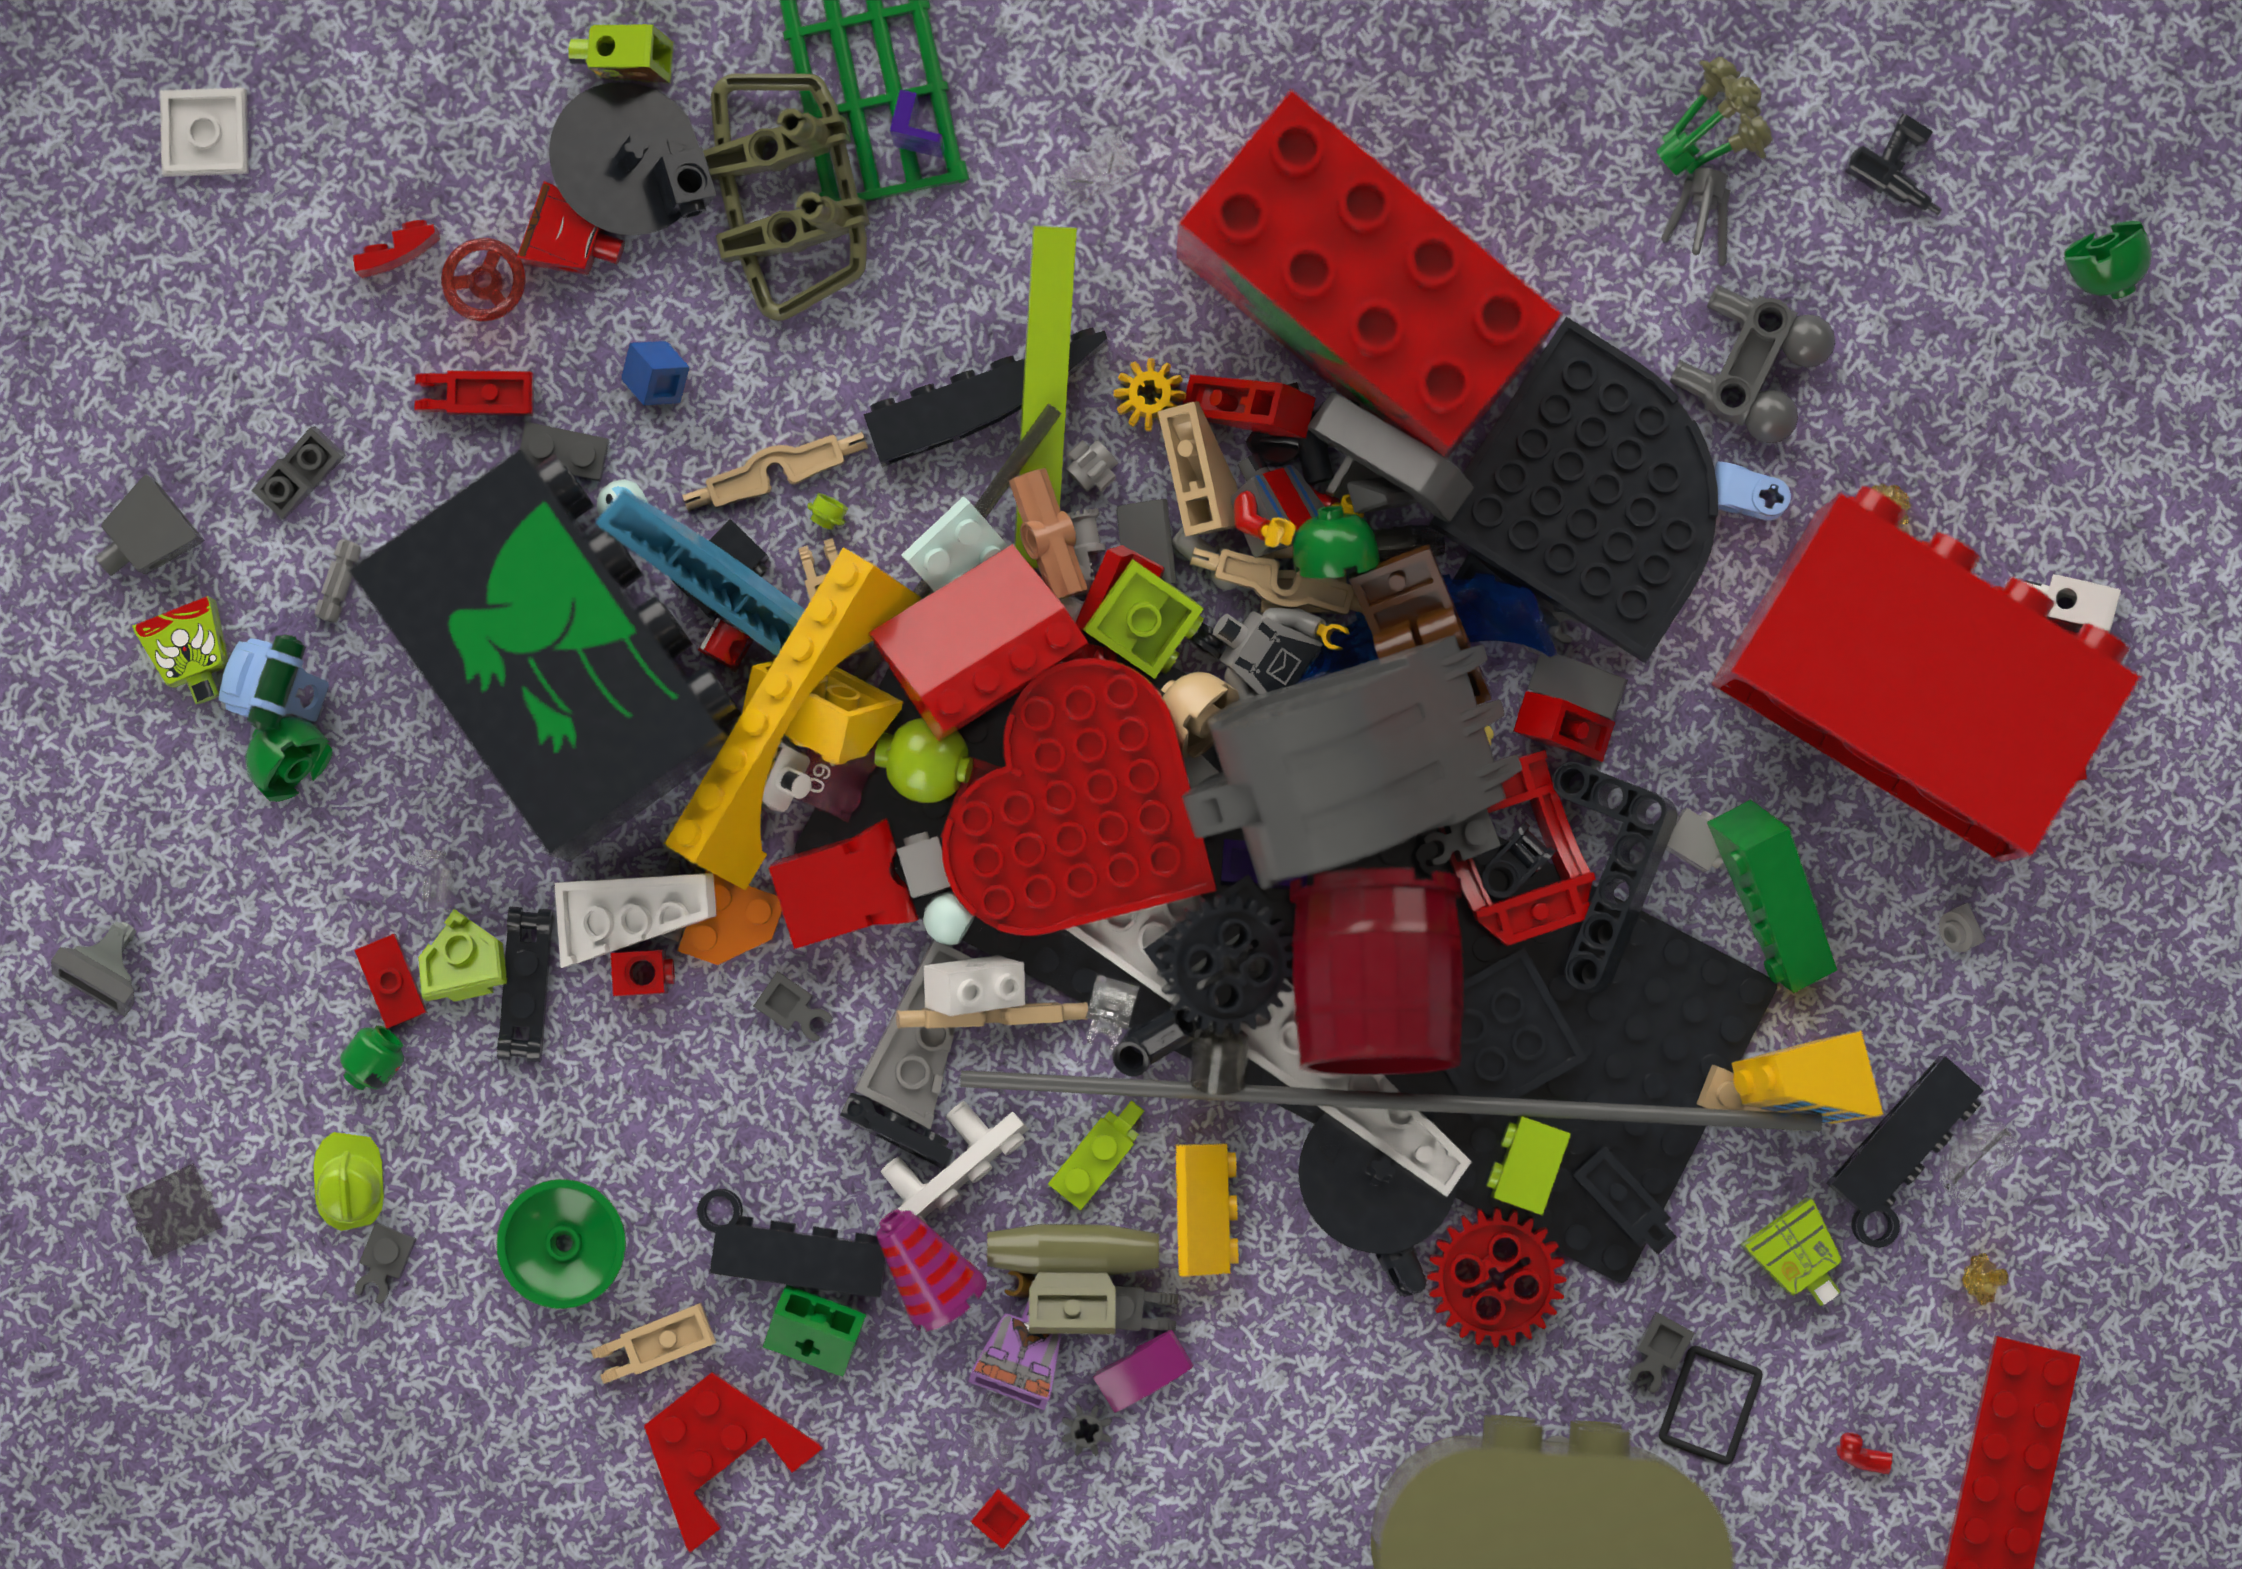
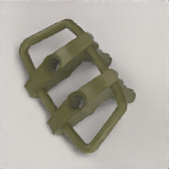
[703,74,870,321]

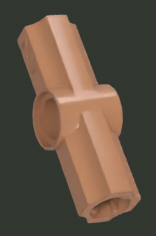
[1009,468,1088,600]

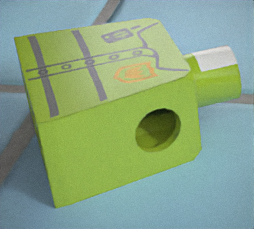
[1740,1197,1842,1306]

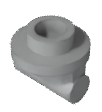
[1939,902,1986,952]

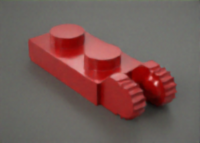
[414,370,534,416]

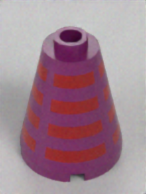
[876,1209,987,1331]

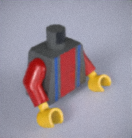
[1231,452,1364,558]

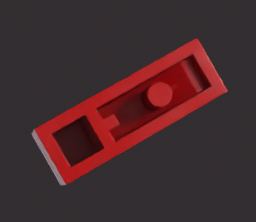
[1183,374,1316,439]

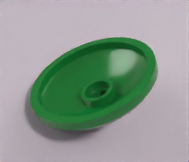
[496,1179,626,1309]

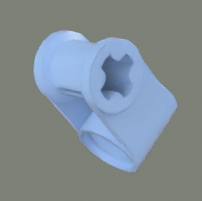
[1714,462,1791,521]

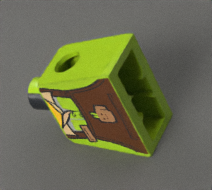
[568,24,674,83]

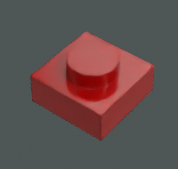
[970,1487,1031,1549]

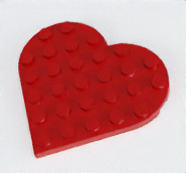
[942,658,1217,936]

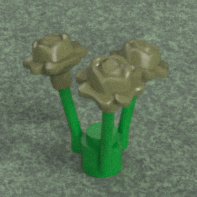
[1656,57,1773,176]

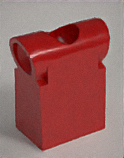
[768,818,919,949]

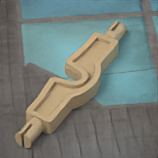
[682,431,868,512]
[1190,547,1363,615]
[896,1002,1089,1029]

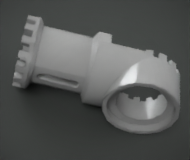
[1067,508,1106,597]

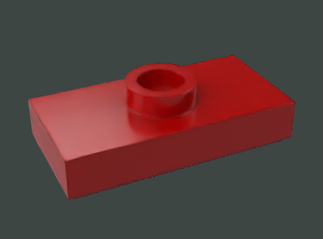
[354,934,428,1029]

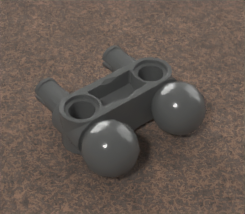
[1669,284,1836,443]

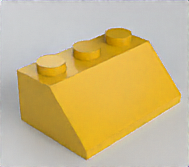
[742,660,903,764]
[1175,1143,1239,1277]

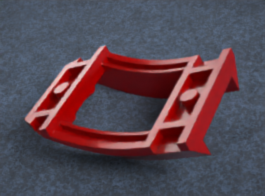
[1438,750,1596,945]

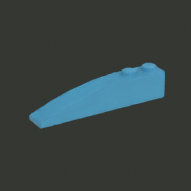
[596,489,805,656]

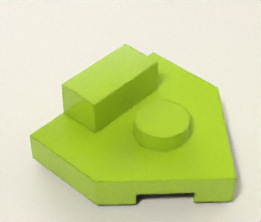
[418,909,507,1002]

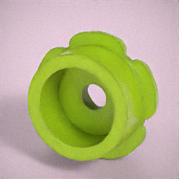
[807,493,848,530]

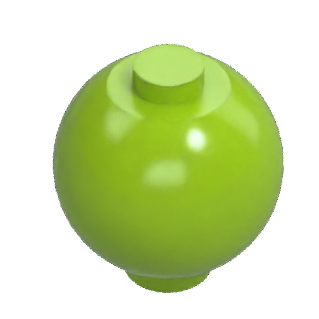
[874,718,973,803]

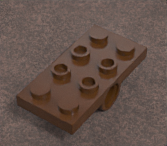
[1349,544,1492,705]

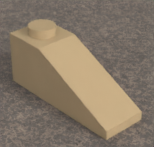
[1158,401,1238,537]

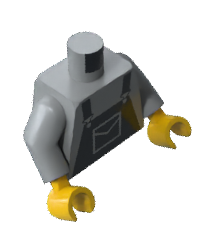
[1213,608,1349,701]

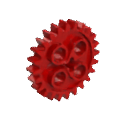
[1427,1207,1567,1348]

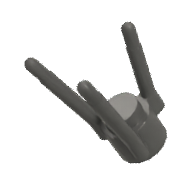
[1661,168,1731,266]

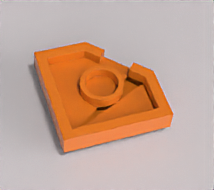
[677,871,782,965]

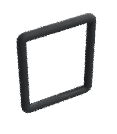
[1659,1346,1763,1465]

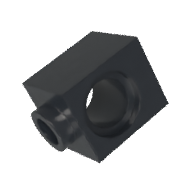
[653,147,717,218]

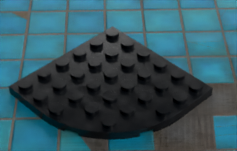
[1429,316,1718,664]

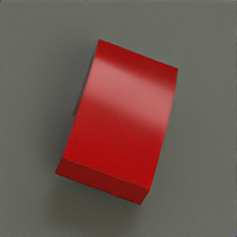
[352,220,441,278]

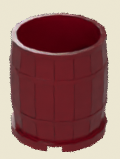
[1290,869,1464,1075]

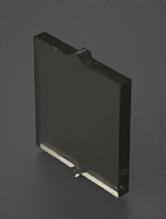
[125,1163,223,1259]

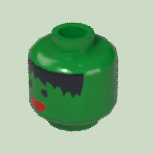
[340,1026,404,1090]

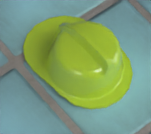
[313,1132,384,1231]

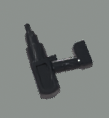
[1845,114,1942,215]

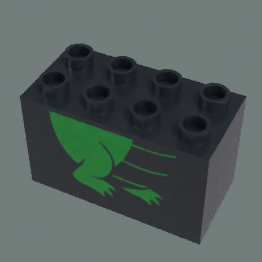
[348,449,742,862]

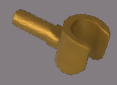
[1004,1271,1035,1298]

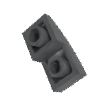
[251,426,346,519]
[1528,650,1628,720]

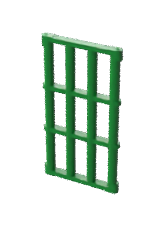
[779,0,969,203]

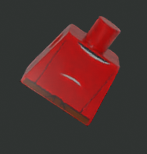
[517,181,625,275]

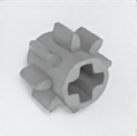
[1066,440,1118,492]

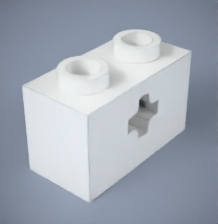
[924,955,1025,1016]

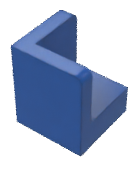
[621,341,690,406]

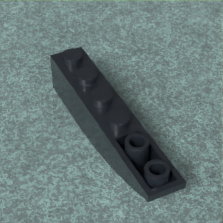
[863,328,1108,467]

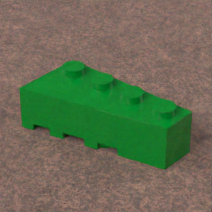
[1707,799,1837,994]

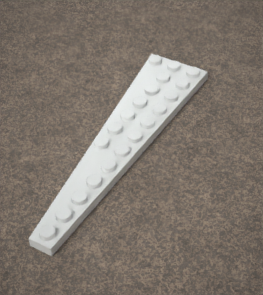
[1066,895,1471,1197]

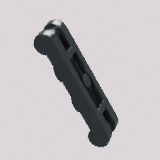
[497,906,553,1063]

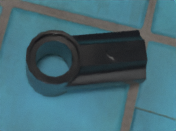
[1112,1008,1198,1077]

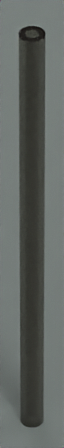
[852,403,1062,683]

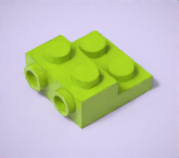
[1084,559,1204,679]

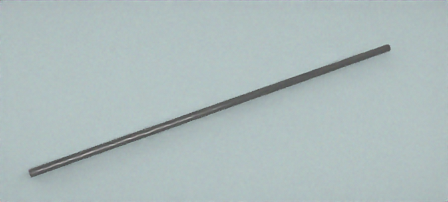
[960,1070,1822,1132]

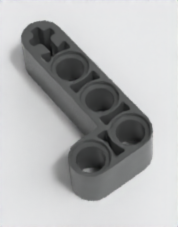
[1307,392,1474,523]

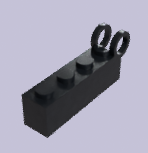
[1826,1056,1984,1248]
[697,1189,887,1298]

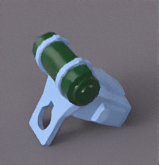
[218,635,329,731]

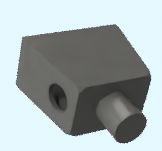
[95,474,205,576]

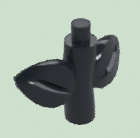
[1245,382,1360,486]

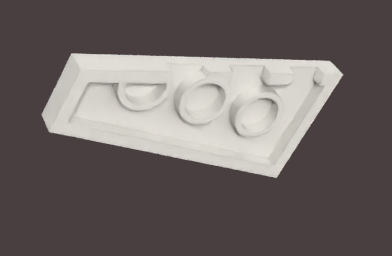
[555,873,717,968]

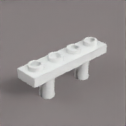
[881,1101,1029,1224]

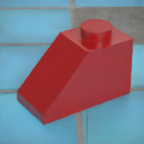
[1513,691,1615,762]

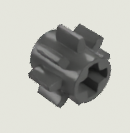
[1062,1404,1112,1456]

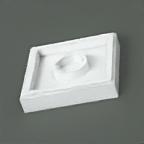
[160,88,249,176]

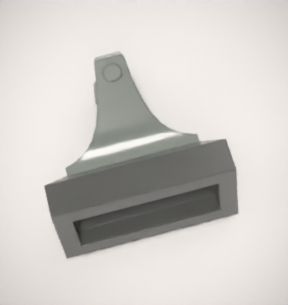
[51,921,137,1017]

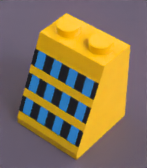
[1732,1031,1883,1124]

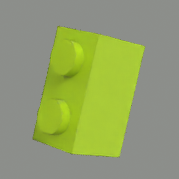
[1487,1116,1571,1215]

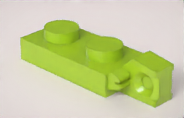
[1048,1100,1145,1211]

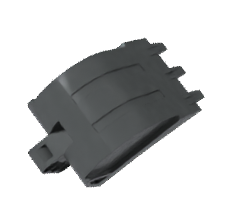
[1182,635,1522,888]

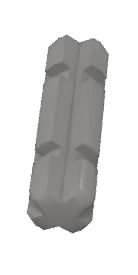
[314,540,361,623]

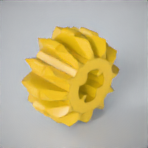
[1114,358,1186,432]

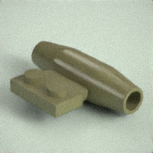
[987,1224,1159,1334]

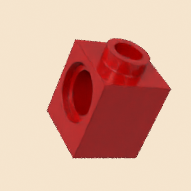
[611,950,675,997]

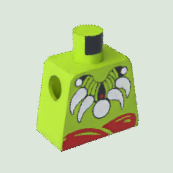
[132,596,228,704]

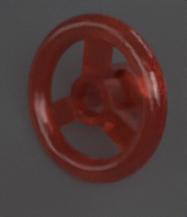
[441,238,526,322]

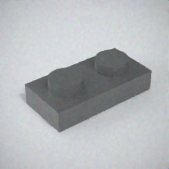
[520,422,610,481]

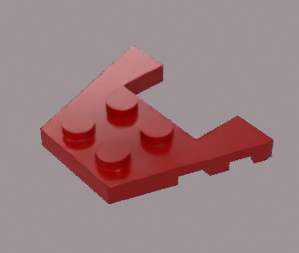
[644,1372,823,1553]

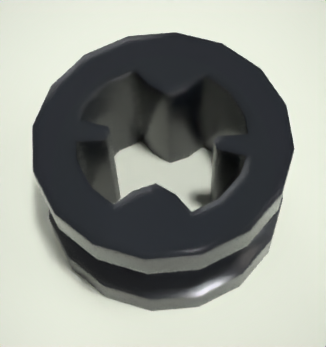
[1187,622,1228,660]

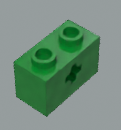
[763,1284,866,1377]

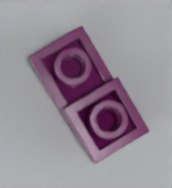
[1093,1330,1194,1413]

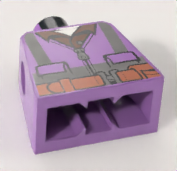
[968,1300,1061,1410]

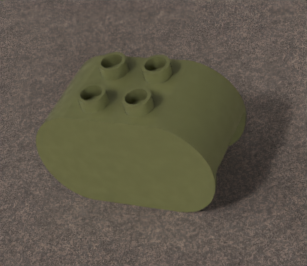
[1371,1415,1734,1569]

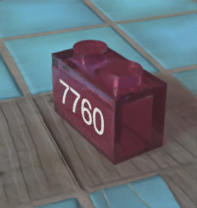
[793,741,878,823]

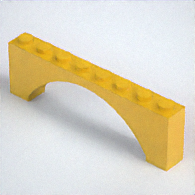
[664,547,922,891]

